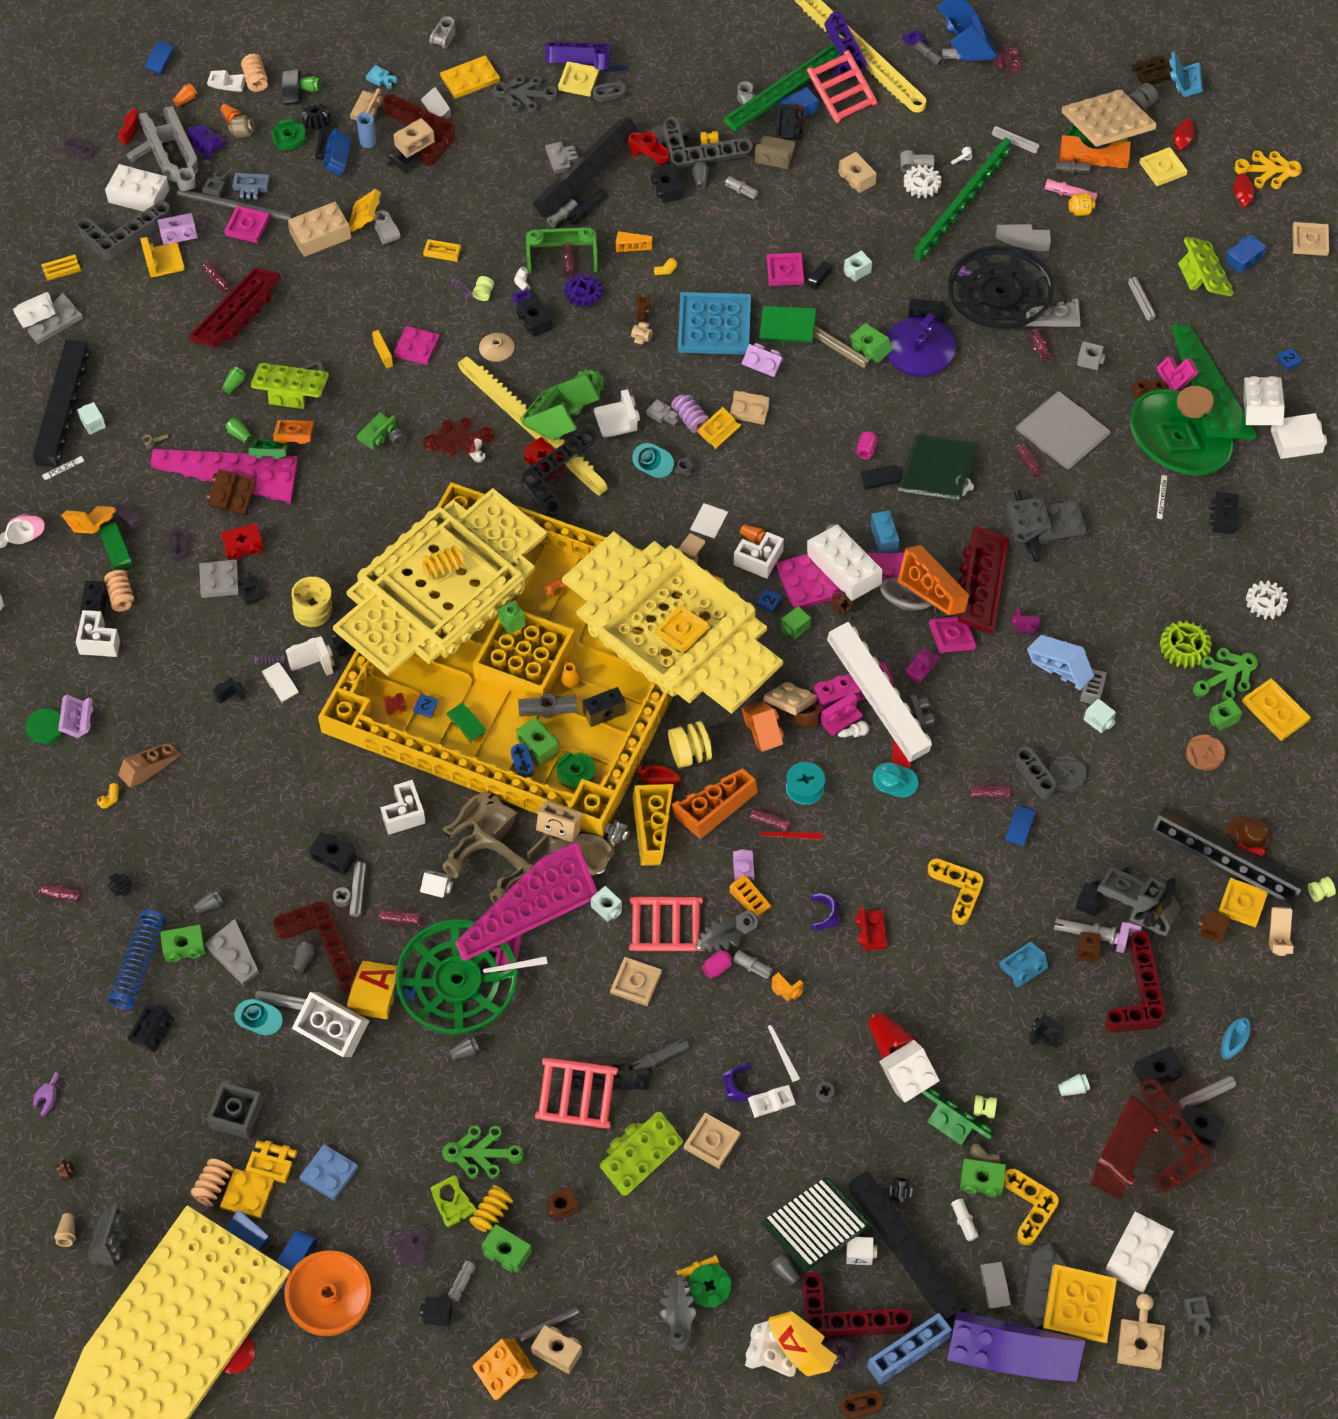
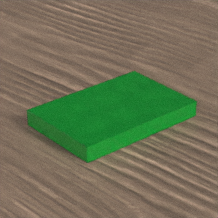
[759,306,817,343]

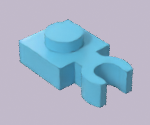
[366,65,397,89]

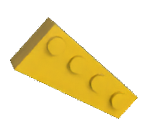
[632,784,674,866]

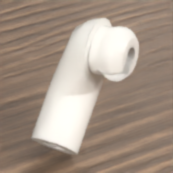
[469,439,485,463]

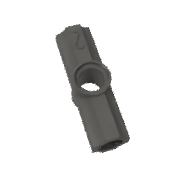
[518,694,577,718]

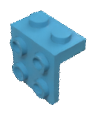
[1169,51,1203,97]

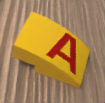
[347,961,397,1020]
[768,1311,837,1376]

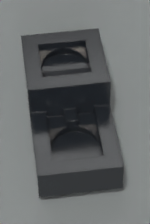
[282,69,302,105]

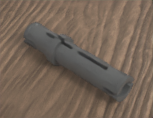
[629,1037,689,1071]

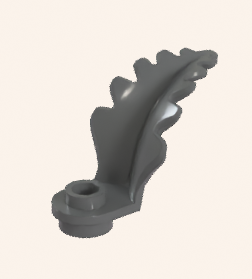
[695,911,759,952]
[660,1274,696,1350]

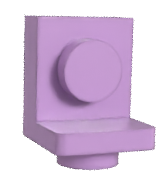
[733,849,754,881]

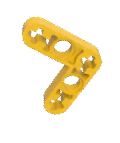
[927,859,983,925]
[1004,1169,1059,1245]

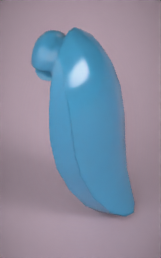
[1221,1018,1250,1060]

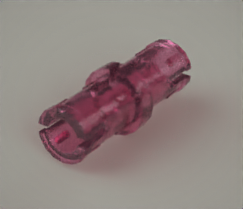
[562,243,576,277]
[202,262,231,293]
[1028,329,1052,362]
[1015,443,1043,478]
[970,784,1010,800]
[750,808,791,832]
[39,883,81,903]
[379,909,420,926]

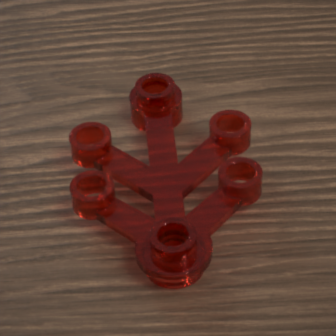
[423,417,494,456]

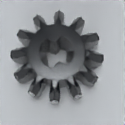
[302,104,331,130]

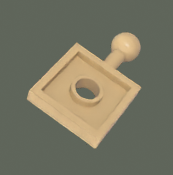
[1117,1294,1165,1370]

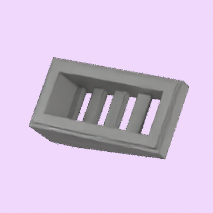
[1080,669,1107,704]

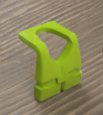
[431,1175,476,1227]

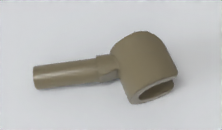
[142,434,168,449]

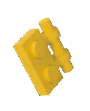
[245,1140,297,1184]

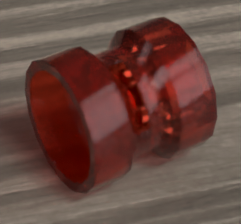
[383,692,407,715]

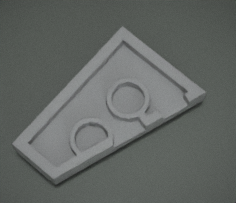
[27,293,83,344]

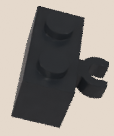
[1209,492,1239,534]

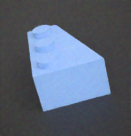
[1027,635,1094,690]

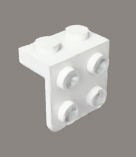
[13,292,56,328]
[594,390,640,438]
[286,636,335,676]
[745,1321,796,1377]

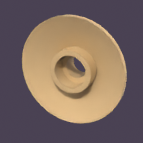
[479,333,515,362]

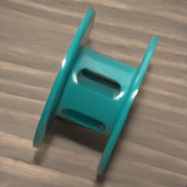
[786,762,825,805]

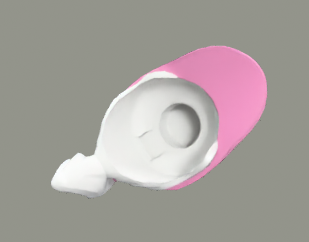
[0,514,45,548]

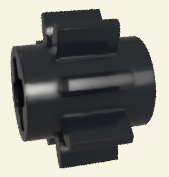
[107,872,132,897]
[888,1177,914,1202]

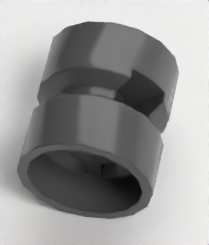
[1129,83,1159,111]

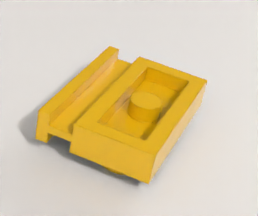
[697,407,741,449]

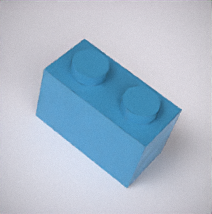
[870,510,899,553]

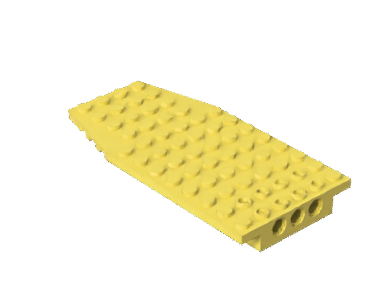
[54,1206,291,1419]

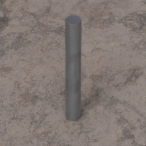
[518,1306,579,1343]

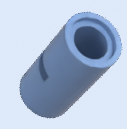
[357,113,377,148]

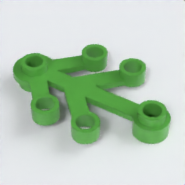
[1193,648,1258,701]
[442,1126,524,1179]

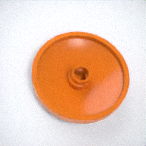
[285,1251,371,1336]

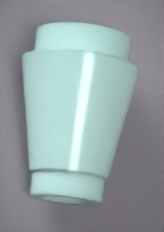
[1058,1074,1090,1096]

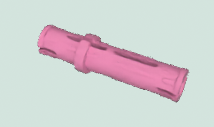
[1045,179,1098,200]

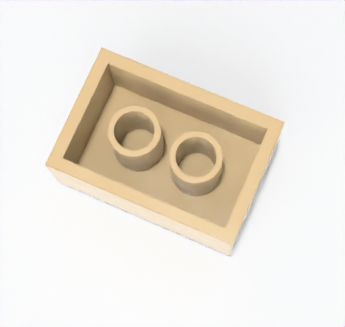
[288,202,351,257]

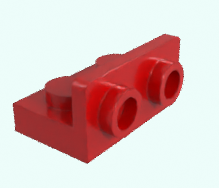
[855,907,887,951]

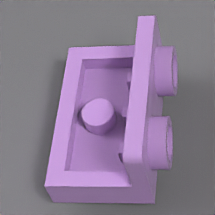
[741,343,784,378]
[58,695,93,738]

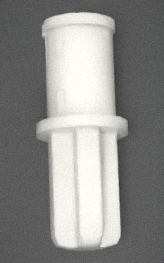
[951,1199,978,1241]

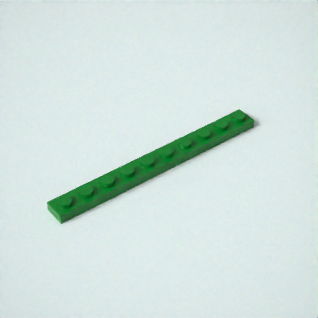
[723,44,850,132]
[914,137,1011,261]

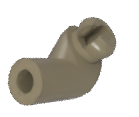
[970,1144,999,1164]

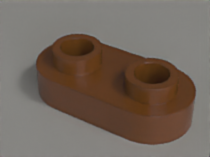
[1132,380,1168,398]
[840,1390,883,1419]

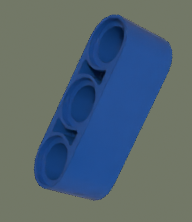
[323,128,351,176]
[277,1230,317,1291]

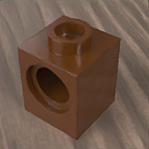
[1198,910,1230,942]
[1077,932,1101,962]
[545,1186,579,1222]

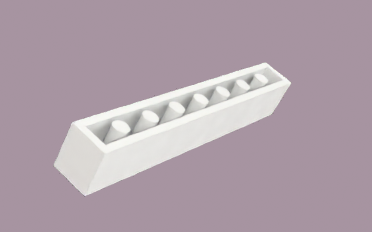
[827,622,932,762]

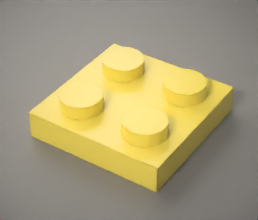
[558,61,600,97]
[1140,147,1187,186]

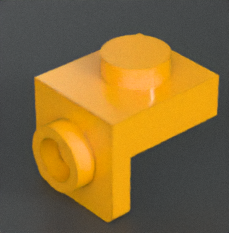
[772,972,803,1002]

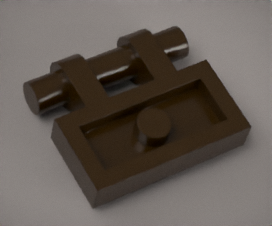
[1131,56,1173,85]

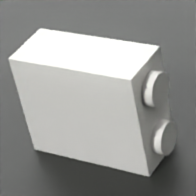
[1271,413,1327,459]

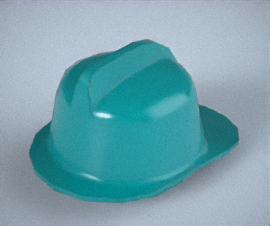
[632,443,674,478]
[872,762,918,798]
[234,998,283,1035]

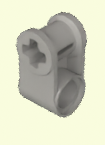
[429,16,456,49]
[374,210,400,245]

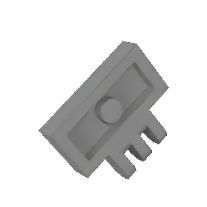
[545,141,579,174]

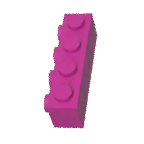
[813,662,893,713]

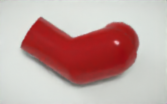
[1238,842,1266,858]

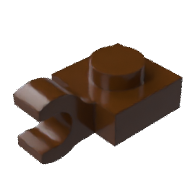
[637,293,651,322]

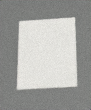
[690,503,728,538]

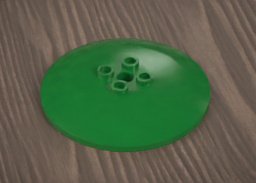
[1129,389,1233,476]

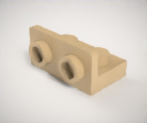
[350,88,383,120]
[729,391,769,425]

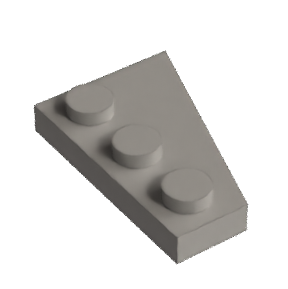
[1026,298,1080,327]
[204,919,259,986]

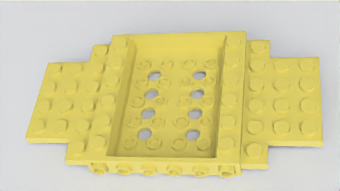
[333,488,547,676]
[562,531,783,714]

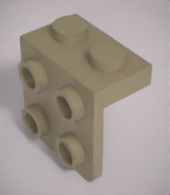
[755,136,795,169]

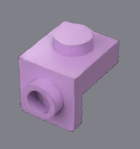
[1113,922,1142,953]

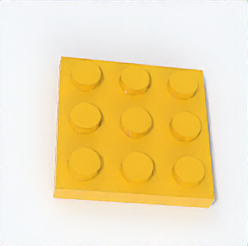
[1043,1264,1117,1343]

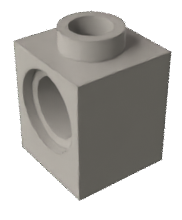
[1077,341,1106,370]

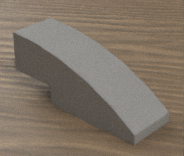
[995,224,1051,251]

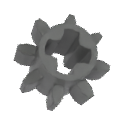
[605,819,630,843]

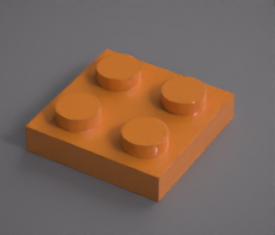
[273,420,314,444]

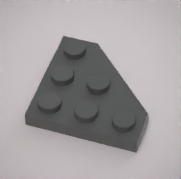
[1023,1243,1067,1329]

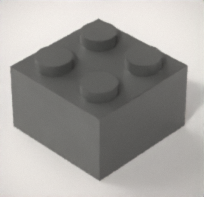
[207,1082,263,1139]

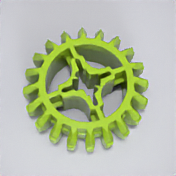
[1160,620,1212,669]

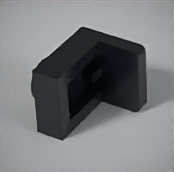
[213,677,245,704]

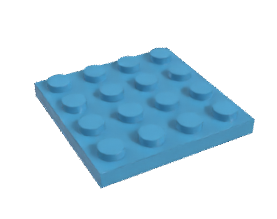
[678,292,751,355]

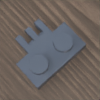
[233,173,270,200]

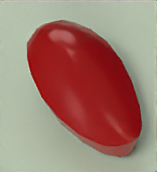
[1173,119,1194,151]
[1234,173,1254,207]
[637,765,680,786]

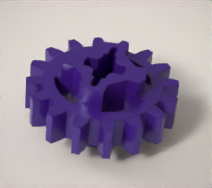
[564,273,603,308]

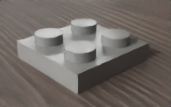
[199,560,239,598]

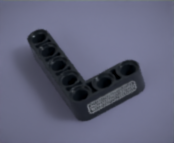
[521,427,597,518]

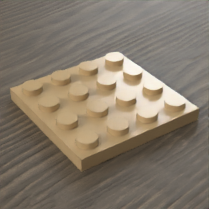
[1062,90,1156,147]

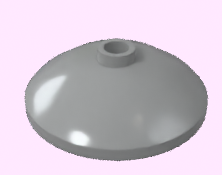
[880,578,932,611]

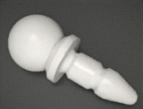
[838,721,869,737]

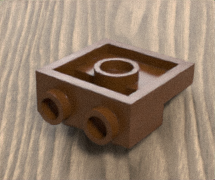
[207,469,256,515]

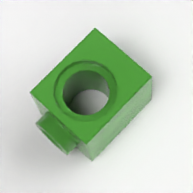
[498,600,525,635]
[781,606,811,640]
[1209,698,1242,731]

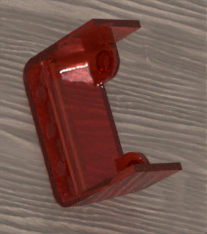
[1090,1095,1161,1200]

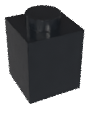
[1076,882,1103,916]
[419,1297,453,1327]

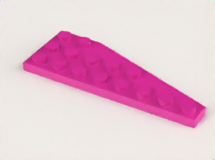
[775,553,904,610]
[455,842,597,961]

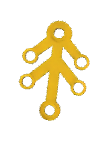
[1234,151,1302,189]

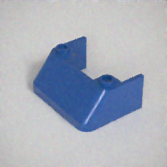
[936,0,998,61]

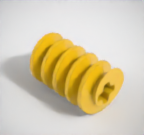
[422,546,464,580]
[469,1185,513,1232]

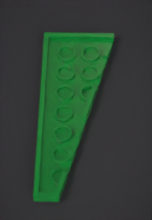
[1171,324,1257,440]

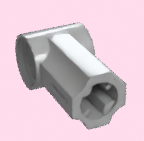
[737,81,755,105]
[900,150,934,173]

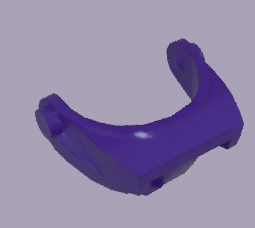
[810,893,840,931]
[722,1063,756,1101]

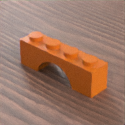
[1059,135,1131,168]

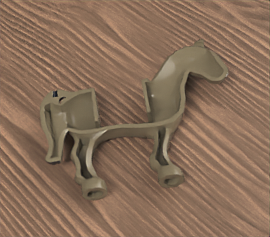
[443,792,618,903]

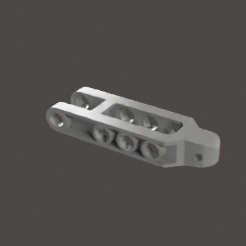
[139,106,198,191]

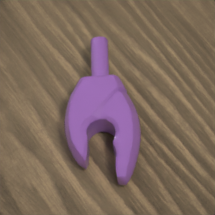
[33,1072,60,1117]

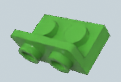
[356,413,397,450]

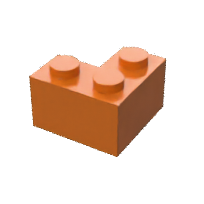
[741,701,784,752]

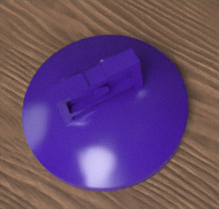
[886,313,956,377]

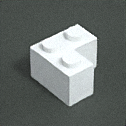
[734,532,784,579]
[76,610,120,657]
[380,780,426,835]

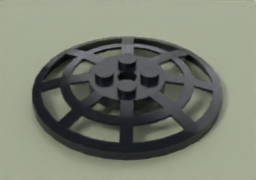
[948,245,1054,329]

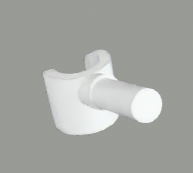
[951,147,972,165]

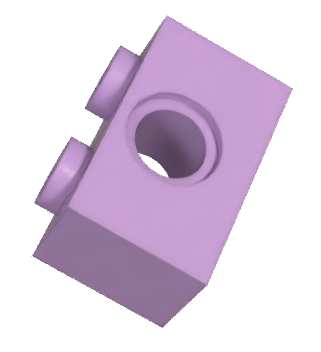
[158,213,197,245]

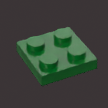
[249,439,291,459]

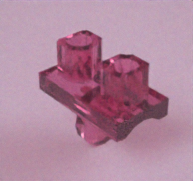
[992,42,1021,76]

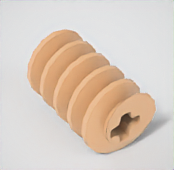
[241,54,268,92]
[104,570,134,612]
[191,1159,233,1207]

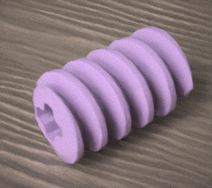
[671,394,709,433]

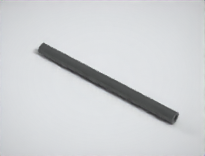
[177,189,293,222]

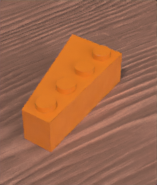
[897,545,969,616]
[672,768,758,840]

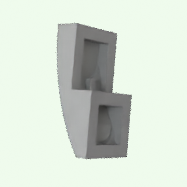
[980,1262,1011,1308]

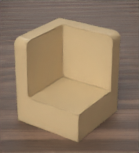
[678,533,705,563]

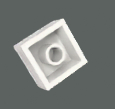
[879,1040,939,1102]

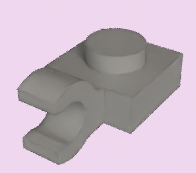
[646,399,678,426]

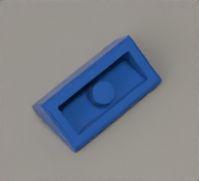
[225,1210,270,1252]

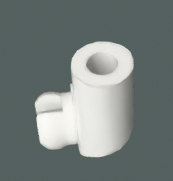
[514,267,530,291]

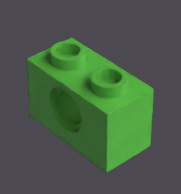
[850,323,893,363]
[516,717,559,766]
[160,925,206,962]
[960,1159,1006,1197]
[482,1224,532,1273]

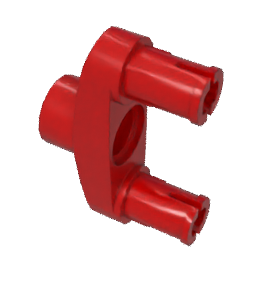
[628,132,669,166]

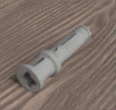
[1054,918,1116,945]

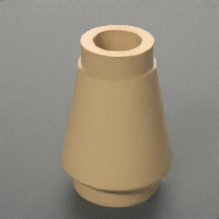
[54,1213,76,1247]

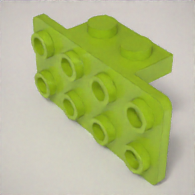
[1178,237,1234,297]
[251,363,329,409]
[600,1112,683,1196]

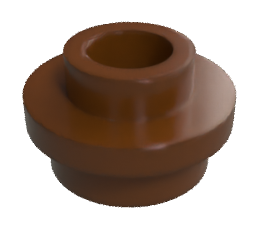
[56,1160,75,1180]

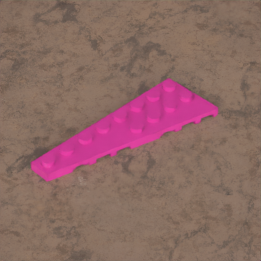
[150,449,298,504]

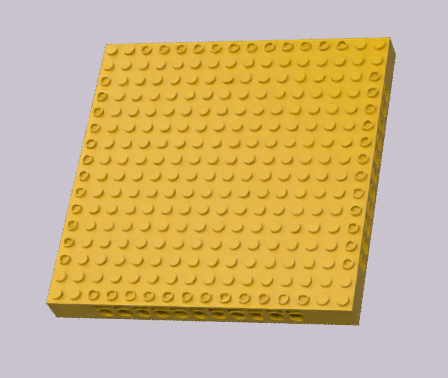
[318,482,724,837]

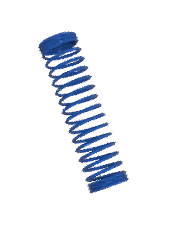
[108,910,166,1010]

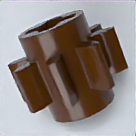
[829,590,854,615]

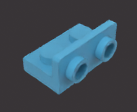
[999,942,1048,988]

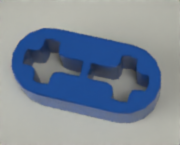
[511,744,534,778]

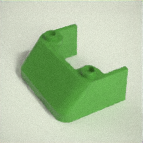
[526,228,598,275]
[520,373,600,440]

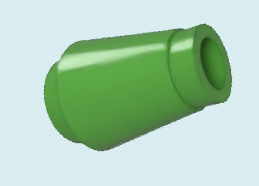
[299,76,322,93]
[222,367,246,394]
[226,417,252,443]

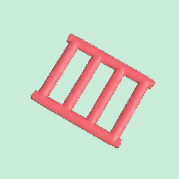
[807,50,878,124]
[629,897,703,951]
[535,1058,618,1129]

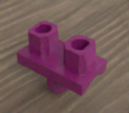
[905,647,940,683]

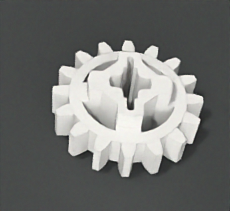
[904,165,941,198]
[1246,581,1288,619]

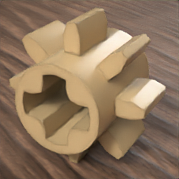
[631,322,653,345]

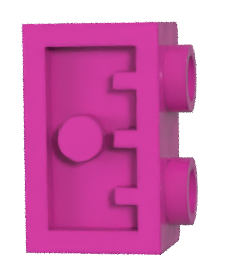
[821,692,862,736]

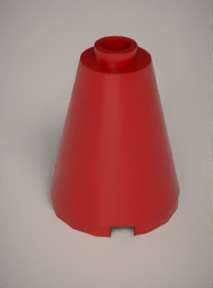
[868,1013,920,1059]

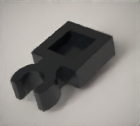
[238,571,264,605]

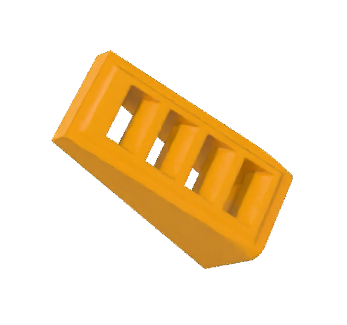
[616,232,652,252]
[729,875,771,917]

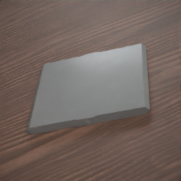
[1015,391,1111,469]

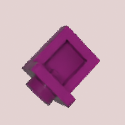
[1011,607,1040,634]

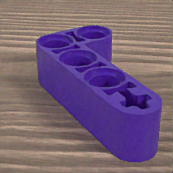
[824,12,867,83]
[545,42,610,70]

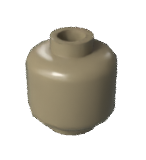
[229,115,255,139]

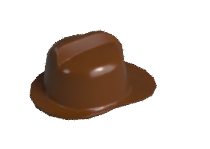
[792,704,824,728]
[1226,816,1272,849]

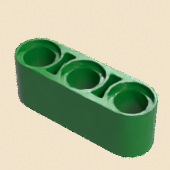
[98,522,132,571]

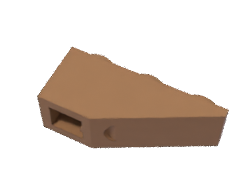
[118,742,181,787]

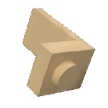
[1269,907,1293,956]

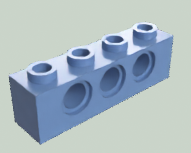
[867,1313,952,1385]

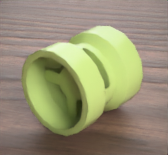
[473,276,494,301]
[1308,877,1336,902]
[973,1095,997,1118]

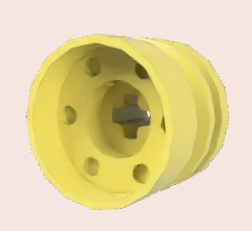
[292,577,332,627]
[668,721,712,769]

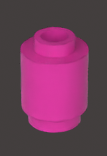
[856,431,878,459]
[702,950,732,979]

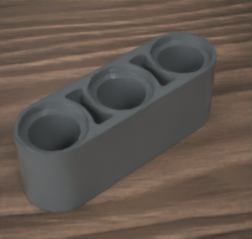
[1015,746,1056,800]

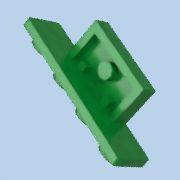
[922,1088,996,1145]

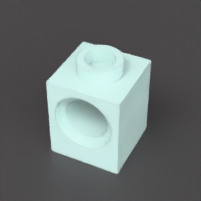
[844,250,872,282]
[77,402,106,435]
[1084,699,1116,733]
[591,886,622,922]

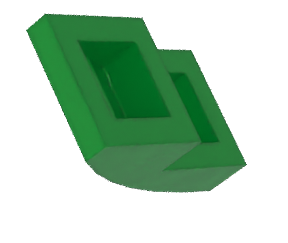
[446,703,486,743]

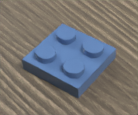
[299,1144,358,1201]

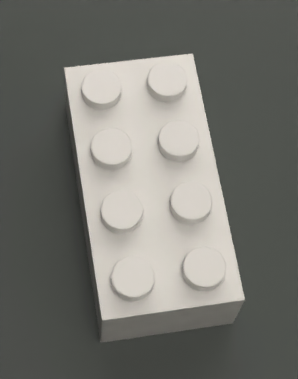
[807,524,882,601]

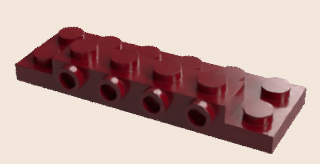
[188,267,281,348]
[957,526,1009,634]

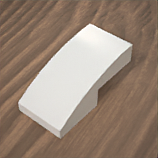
[207,70,246,91]
[262,662,299,703]
[748,1085,796,1118]

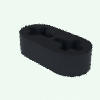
[807,261,833,290]

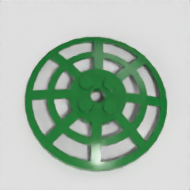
[395,919,517,1034]

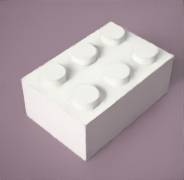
[105,164,170,212]
[1243,376,1284,425]
[292,992,369,1057]
[1105,1212,1174,1293]

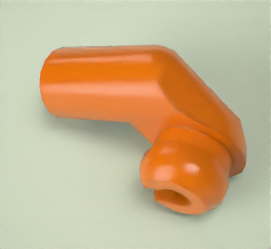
[544,579,569,596]

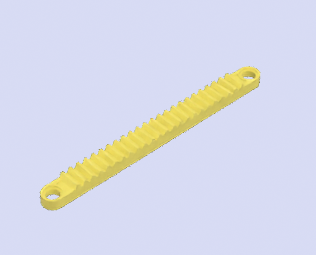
[795,0,926,112]
[458,357,608,496]

